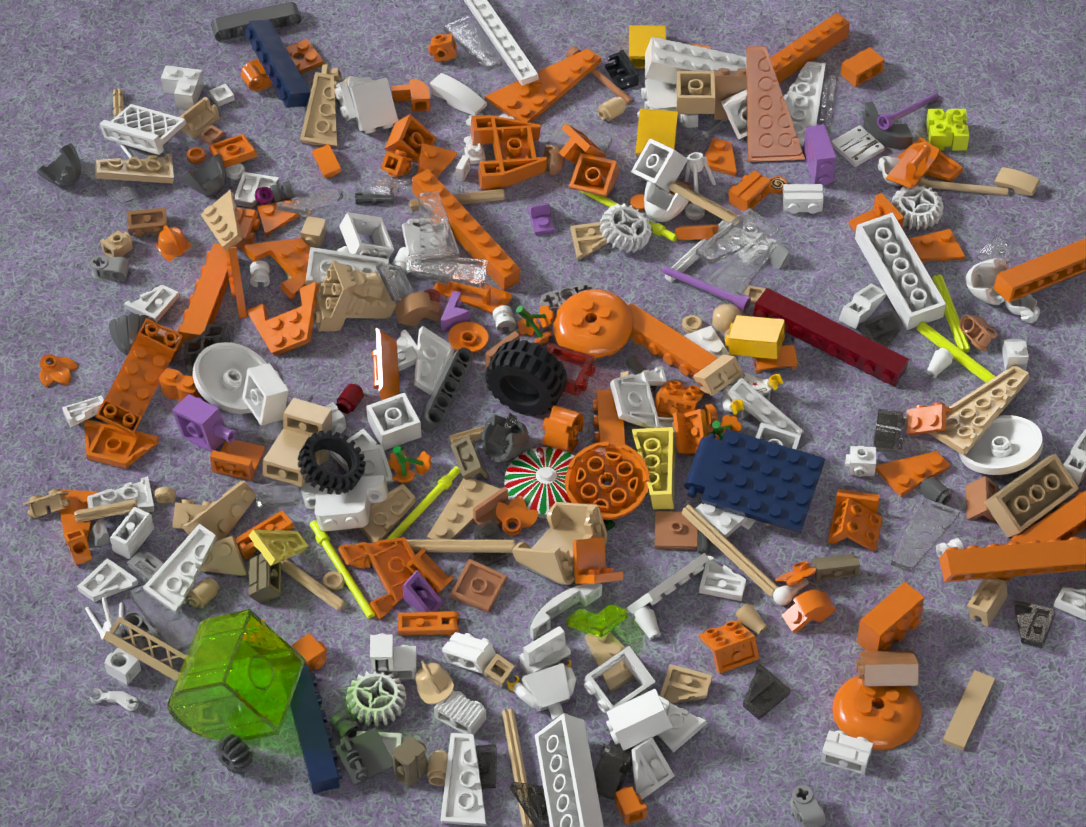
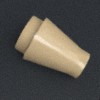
[735,603,768,635]

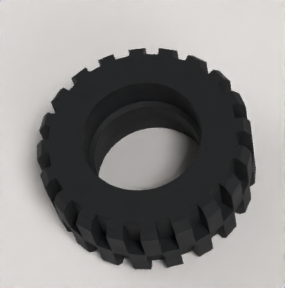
[485,340,568,416]

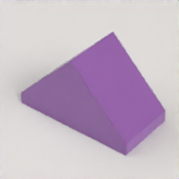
[403,571,444,612]

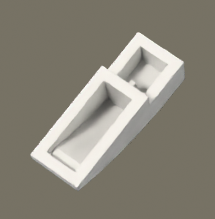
[429,73,487,116]
[839,284,887,329]
[1063,429,1086,486]

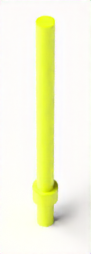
[580,191,677,242]
[386,466,461,539]
[309,520,375,619]

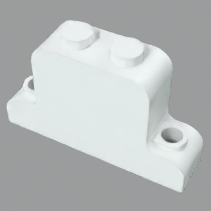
[641,79,698,128]
[301,475,388,531]

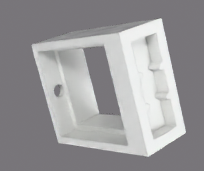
[339,212,394,259]
[584,646,656,713]

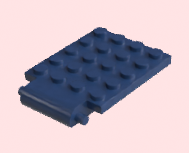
[684,429,825,534]

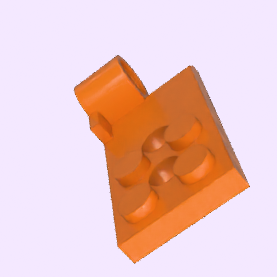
[240,39,324,91]

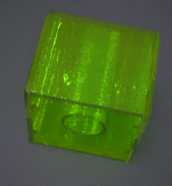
[167,609,306,741]

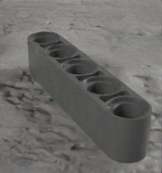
[211,2,302,41]
[419,347,473,433]

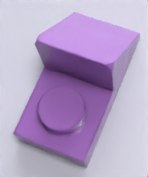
[527,203,554,236]
[440,291,470,332]

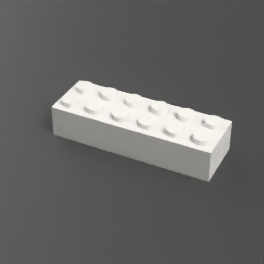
[645,37,746,84]
[855,213,946,330]
[535,713,604,827]

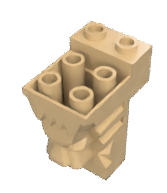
[313,261,396,332]
[263,398,332,487]

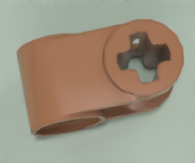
[959,315,998,352]

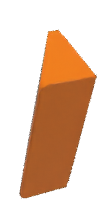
[675,224,719,240]

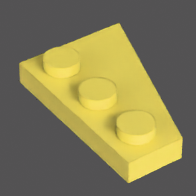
[249,530,308,566]

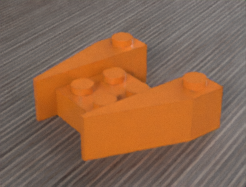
[470,115,547,191]

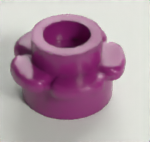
[255,187,273,205]

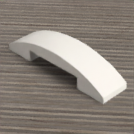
[530,583,602,640]

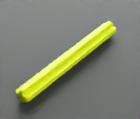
[932,274,971,353]
[917,322,996,383]

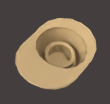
[415,661,454,704]

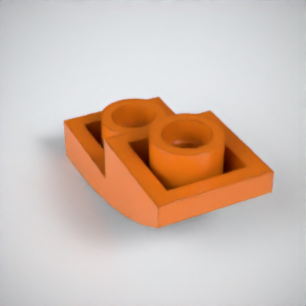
[311,144,342,179]

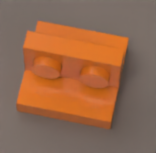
[559,123,607,164]

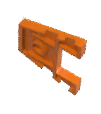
[243,238,310,299]
[247,282,319,355]
[338,537,415,620]

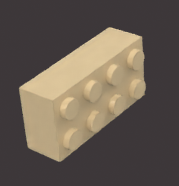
[984,453,1079,538]

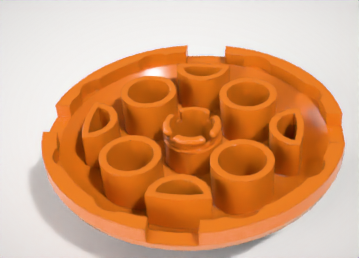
[553,289,633,361]
[565,442,649,520]
[832,675,922,750]

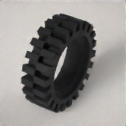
[297,430,366,495]

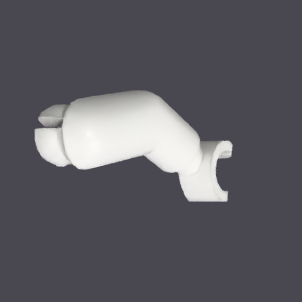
[90,688,139,711]

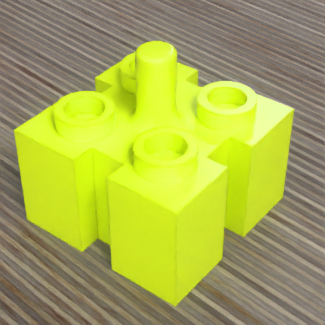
[926,109,969,151]

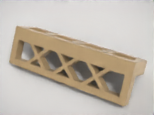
[103,616,195,683]

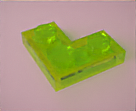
[566,604,628,637]

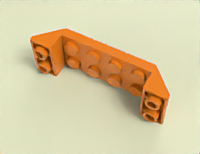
[95,318,183,435]

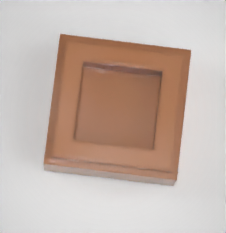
[198,124,225,145]

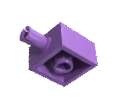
[172,394,237,452]

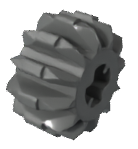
[215,734,253,774]

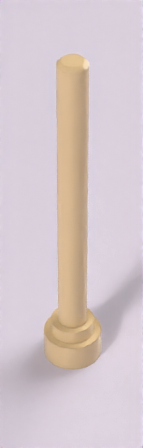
[917,176,1009,196]

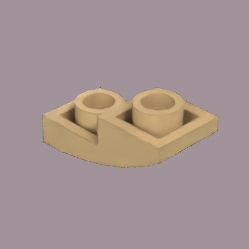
[994,167,1040,196]

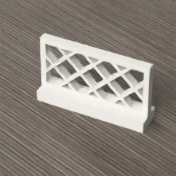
[100,104,187,155]

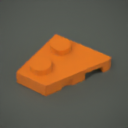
[416,143,457,179]

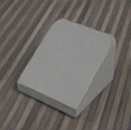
[767,241,790,270]
[91,518,110,547]

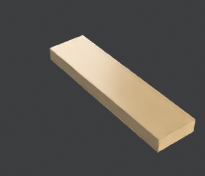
[669,182,742,226]
[942,670,995,751]

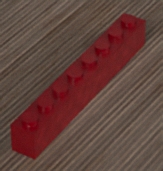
[753,288,909,386]

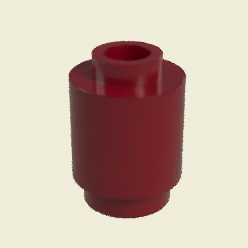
[336,384,364,414]

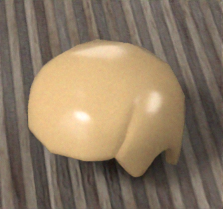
[712,304,742,333]

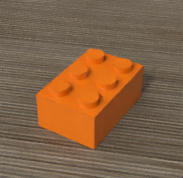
[857,581,924,651]

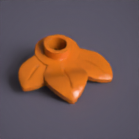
[39,354,78,387]
[496,496,538,536]
[775,561,816,586]

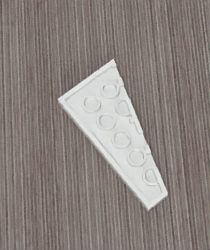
[784,61,826,147]

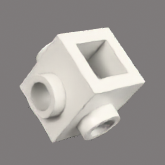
[845,446,876,477]

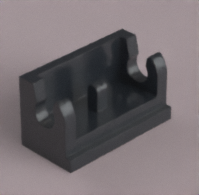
[605,50,639,90]

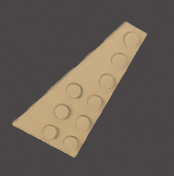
[928,365,1030,456]

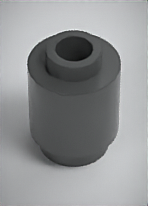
[920,477,952,507]

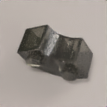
[184,323,231,372]
[873,408,907,454]
[593,739,635,800]

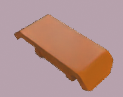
[885,142,940,190]
[434,272,512,314]
[371,327,400,400]

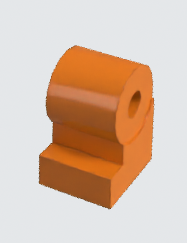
[63,529,92,566]

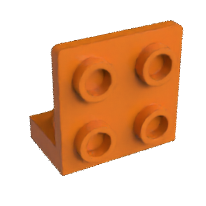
[848,193,904,232]
[655,380,705,418]
[210,440,265,481]
[827,498,883,551]
[573,537,623,584]
[699,621,760,674]

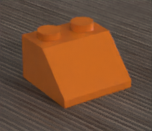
[384,114,437,163]
[569,153,620,197]

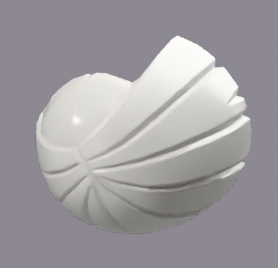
[644,182,689,222]
[966,258,1010,305]

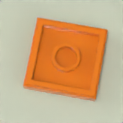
[208,134,257,168]

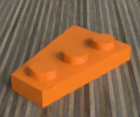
[60,489,98,545]

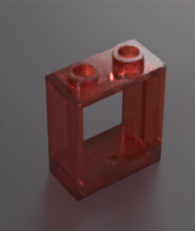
[546,342,596,397]

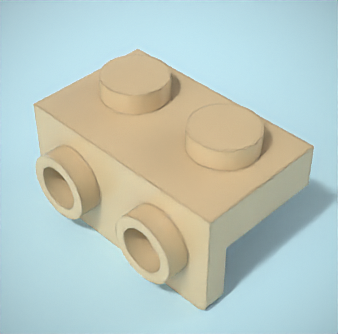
[172,499,213,529]

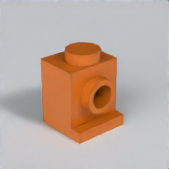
[615,786,647,825]

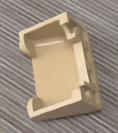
[512,502,608,585]

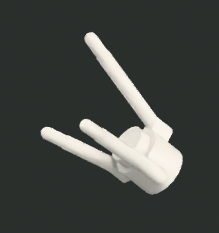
[685,152,716,193]
[85,597,125,643]

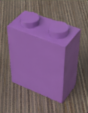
[803,124,836,185]

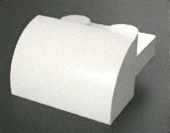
[519,626,571,675]

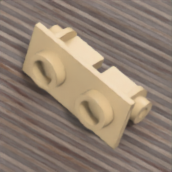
[23,488,70,519]

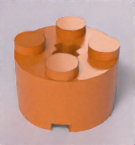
[542,405,584,452]

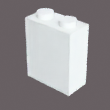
[348,78,398,134]
[606,689,673,751]

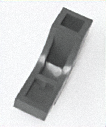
[862,101,913,149]

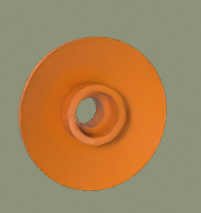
[448,322,488,353]

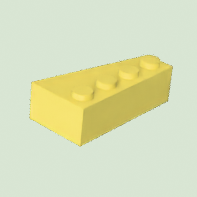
[632,427,676,510]

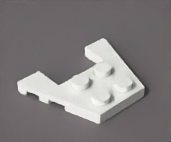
[610,366,676,437]

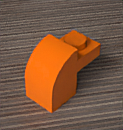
[391,79,431,112]
[782,590,837,633]

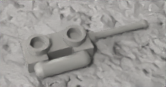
[127,551,188,604]

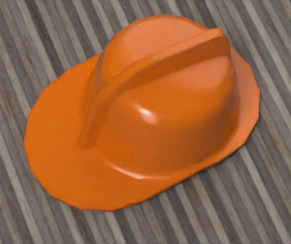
[156,225,192,262]

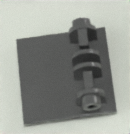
[335,727,393,786]

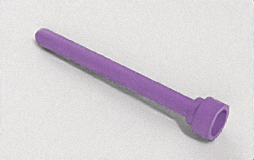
[877,93,939,130]
[662,266,751,312]

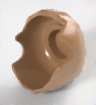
[543,145,565,175]

